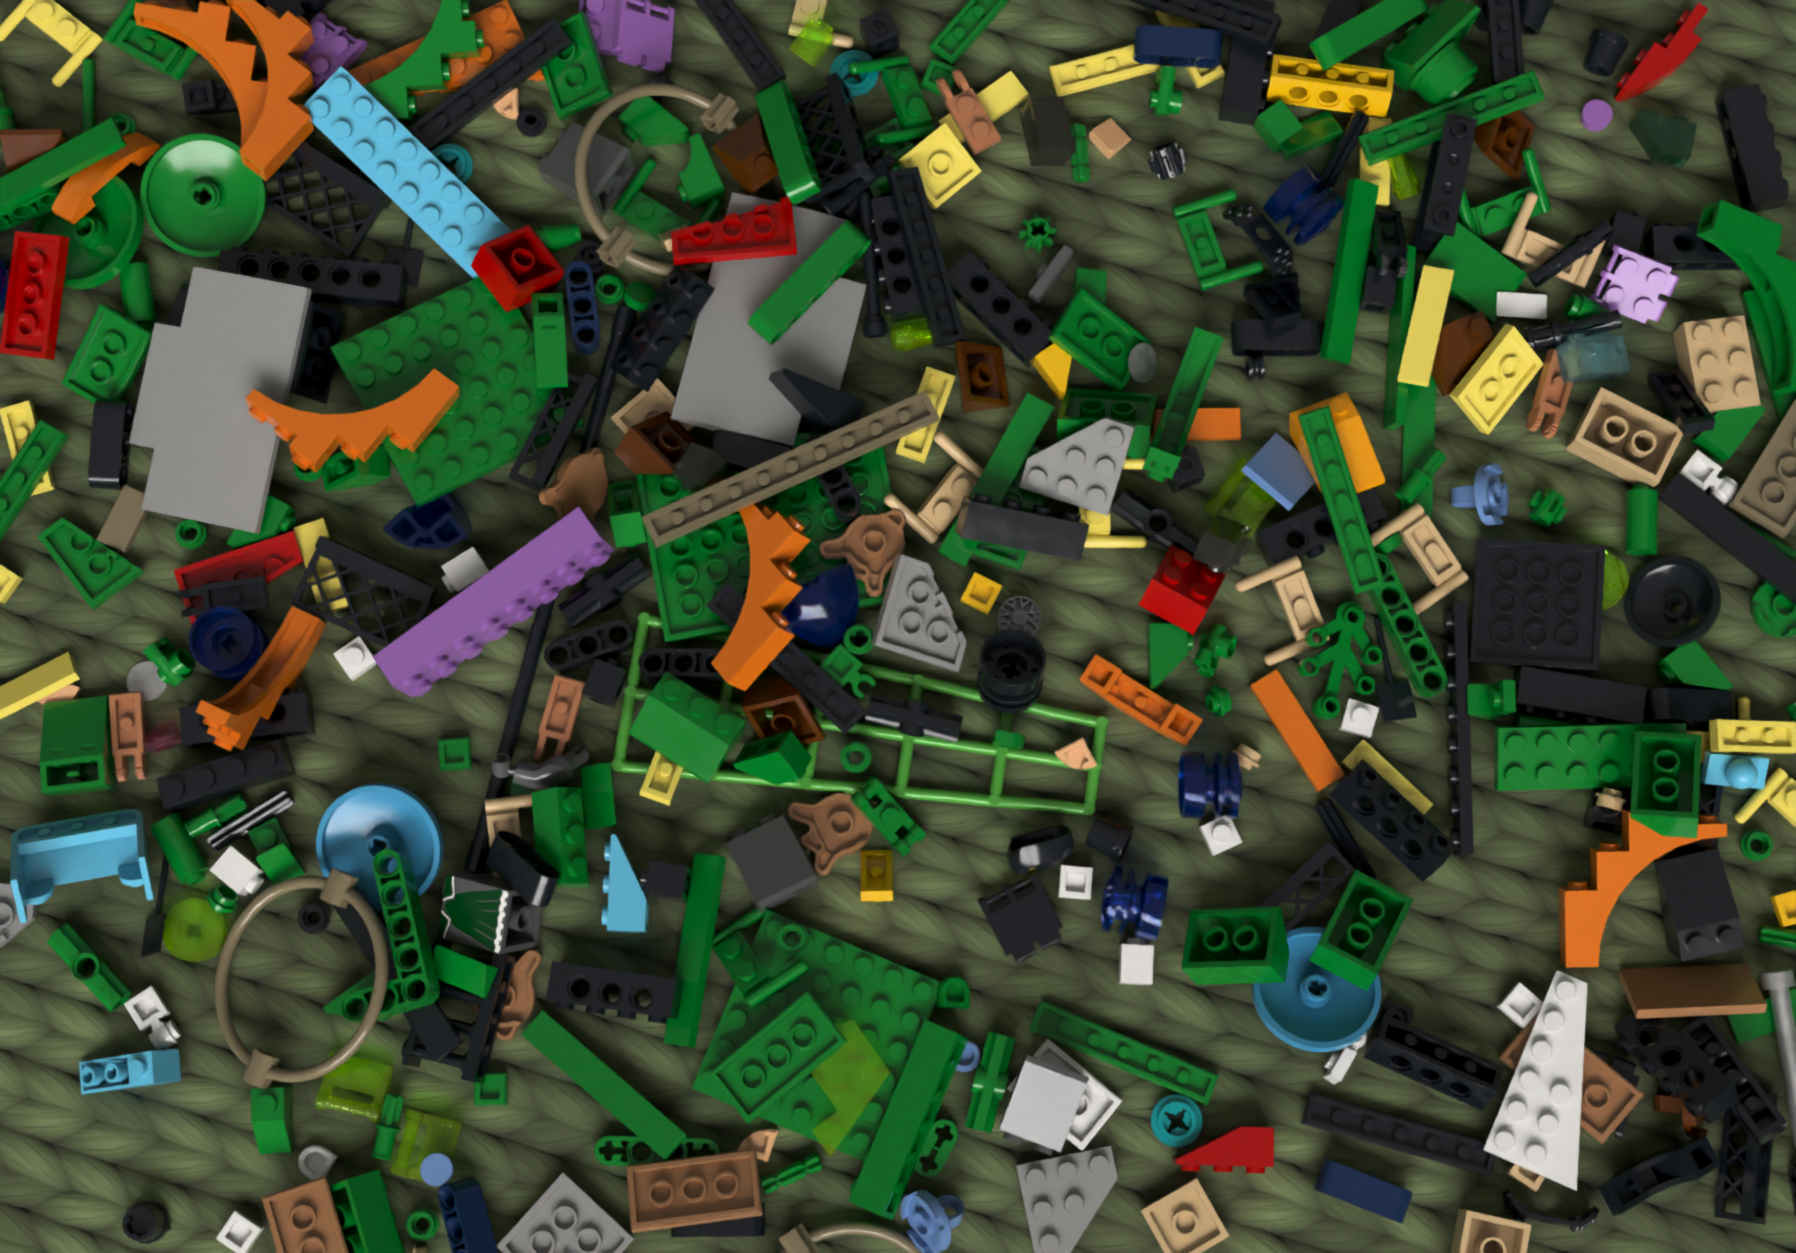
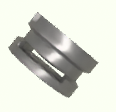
[997,596,1041,636]

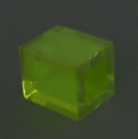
[789,18,837,67]

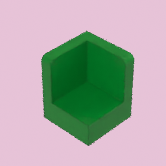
[1253,99,1302,154]

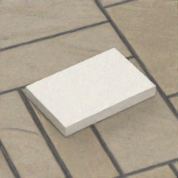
[1007,1038,1122,1151]

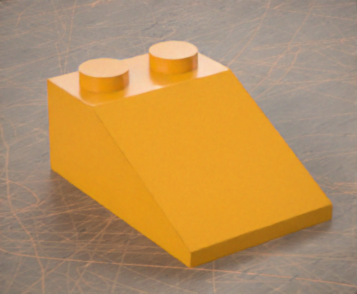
[1289,392,1385,493]

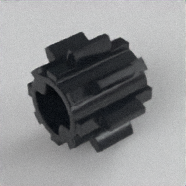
[1148,141,1188,180]

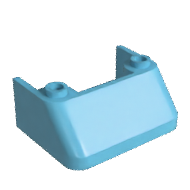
[10,809,154,924]

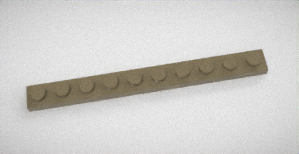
[642,391,939,548]

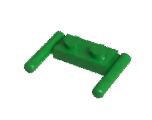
[103,0,198,81]
[849,55,936,145]
[1459,148,1552,237]
[612,158,722,241]
[1172,188,1264,291]
[712,907,808,1008]

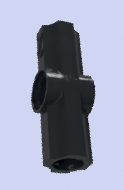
[1111,488,1203,556]
[558,553,650,629]
[865,694,963,744]

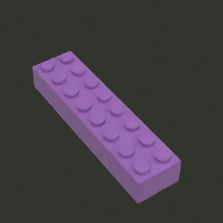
[373,506,615,698]

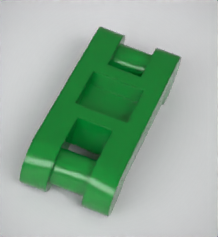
[850,776,926,858]

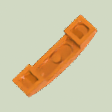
[51,132,161,225]
[1079,654,1203,747]

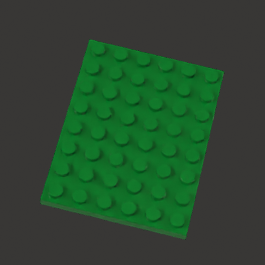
[636,430,892,644]

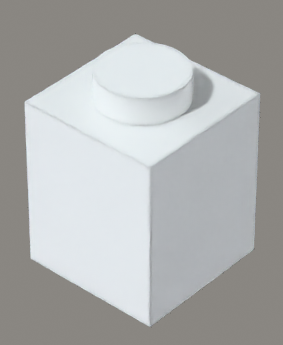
[441,547,489,594]
[210,845,266,896]
[1118,938,1154,985]

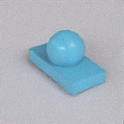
[1700,751,1769,790]

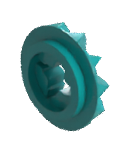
[830,50,878,98]
[431,144,473,185]
[1150,1095,1202,1147]

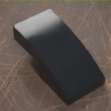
[182,79,238,115]

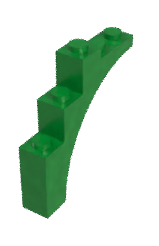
[363,0,485,123]
[1696,199,1796,395]
[1142,327,1224,483]

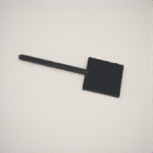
[386,217,424,286]
[1374,618,1417,722]
[141,855,169,957]

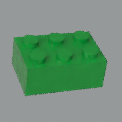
[1309,870,1413,991]

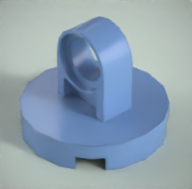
[1451,463,1509,525]
[901,1189,964,1253]

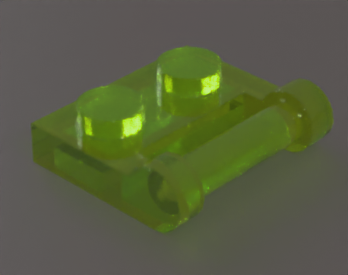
[1203,458,1276,539]
[315,1052,394,1123]
[389,1108,463,1186]

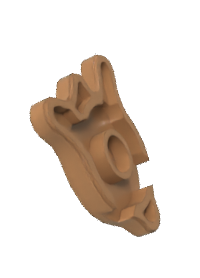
[539,447,608,521]
[819,509,906,597]
[788,793,878,876]
[472,950,542,1041]

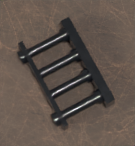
[1411,113,1478,256]
[401,938,517,1084]

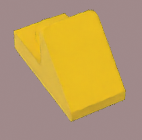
[861,850,893,902]

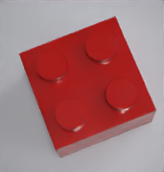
[471,225,565,313]
[1138,545,1227,635]

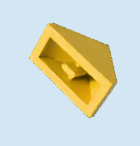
[1033,343,1072,400]

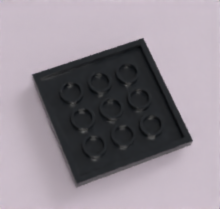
[1469,538,1606,671]

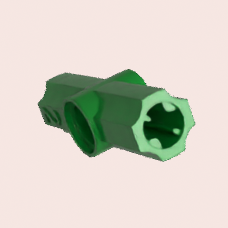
[47,923,133,1012]
[964,1032,1015,1133]

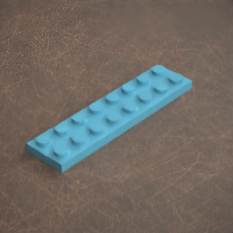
[304,66,512,279]

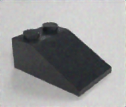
[290,301,345,404]
[1654,846,1744,962]

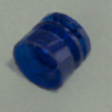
[1263,164,1346,247]
[189,606,269,682]
[1178,752,1243,819]
[1100,865,1169,942]

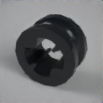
[1245,353,1265,381]

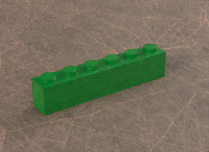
[848,1020,968,1220]

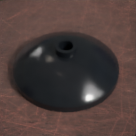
[1624,556,1721,647]

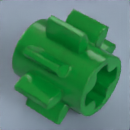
[1018,213,1057,254]
[1526,488,1568,527]

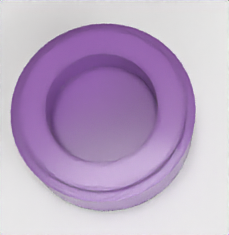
[1580,99,1613,132]

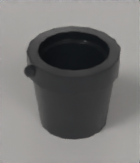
[1519,0,1554,35]
[1583,29,1629,77]
[1085,815,1135,864]
[122,1200,171,1244]

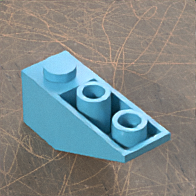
[602,834,649,933]
[79,1049,181,1094]

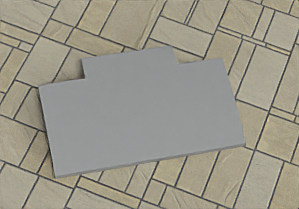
[670,192,867,448]
[129,266,312,534]

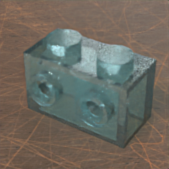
[1556,332,1631,383]

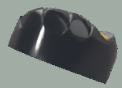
[1006,826,1075,875]

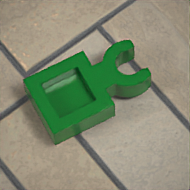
[819,644,876,700]

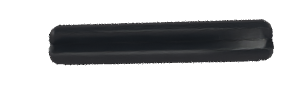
[1315,110,1369,195]
[207,788,295,851]
[1315,799,1377,879]

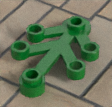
[1297,601,1383,720]

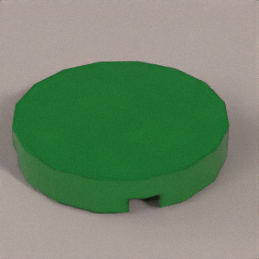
[1750,581,1796,638]

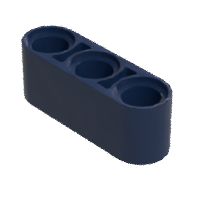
[1133,25,1222,68]
[565,261,601,355]
[1314,1158,1413,1224]
[438,1177,498,1253]

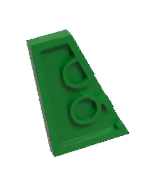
[37,517,145,610]

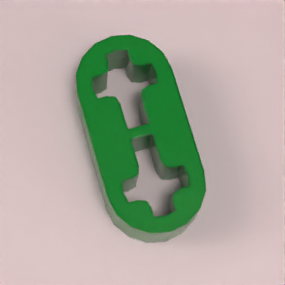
[915,1119,958,1178]

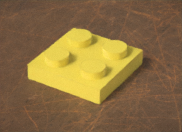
[897,123,982,210]

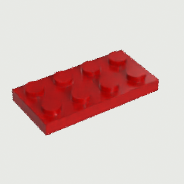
[0,231,70,360]

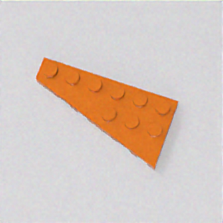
[348,0,545,96]

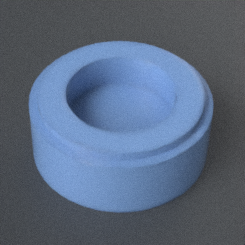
[956,1040,980,1072]
[420,1153,455,1186]

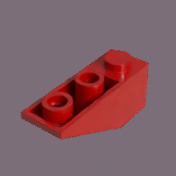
[1173,1126,1274,1173]

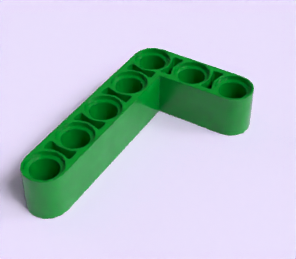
[340,849,440,1023]

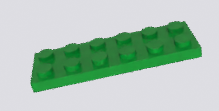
[1494,721,1686,791]

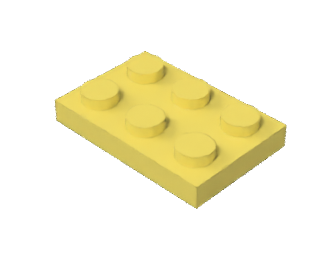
[1450,324,1544,435]

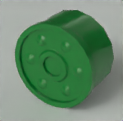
[1408,40,1478,108]

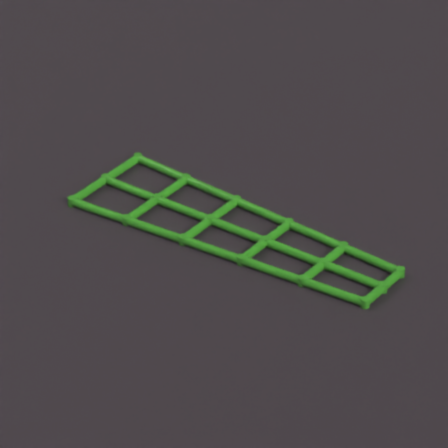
[611,612,1108,816]

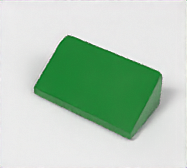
[1281,111,1343,161]
[580,762,619,830]
[434,944,498,999]

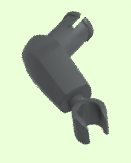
[492,745,589,790]

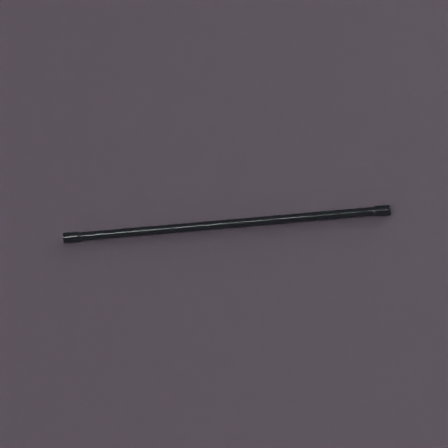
[464,305,635,874]

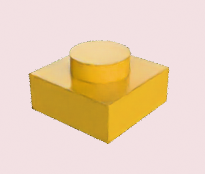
[960,572,1002,615]
[1770,890,1796,928]

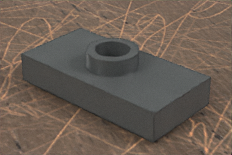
[1028,244,1073,307]

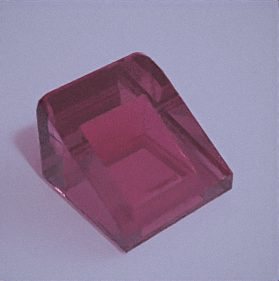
[144,721,182,754]

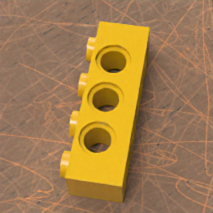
[1266,54,1394,118]

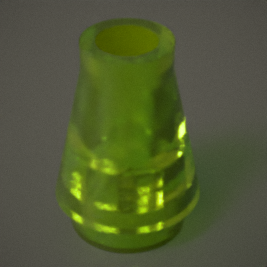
[1387,153,1421,201]
[891,322,933,353]

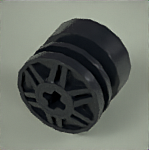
[977,629,1046,713]

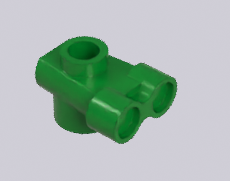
[1148,66,1183,117]
[1194,623,1237,678]
[143,637,196,687]

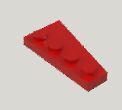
[671,197,797,265]
[173,531,304,630]

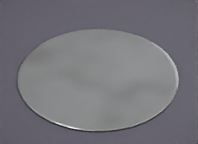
[1128,343,1158,383]
[127,661,167,701]

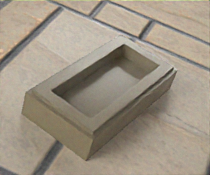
[96,485,149,554]

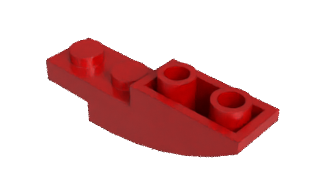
[1614,3,1709,102]

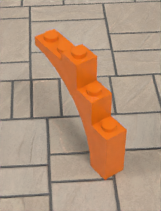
[134,0,268,147]
[226,0,314,182]
[245,369,459,473]
[711,501,810,691]
[195,606,326,752]
[1558,809,1727,968]

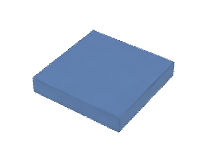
[1241,433,1315,511]

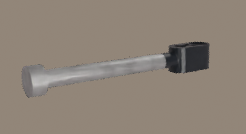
[1760,969,1796,1216]

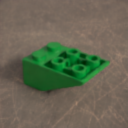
[39,695,116,797]

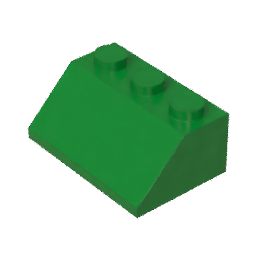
[1380,0,1481,93]
[1057,387,1158,459]
[629,671,746,784]
[1630,731,1702,838]
[531,787,590,888]
[1181,906,1290,985]
[330,1169,405,1253]

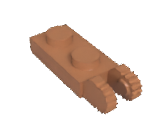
[936,69,1001,155]
[1525,348,1579,439]
[534,674,586,761]
[109,691,148,782]

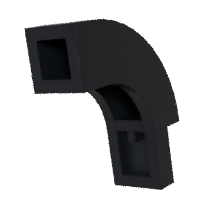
[1598,1135,1721,1216]

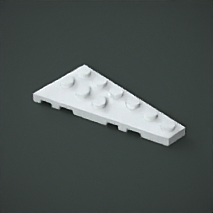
[1483,971,1588,1191]

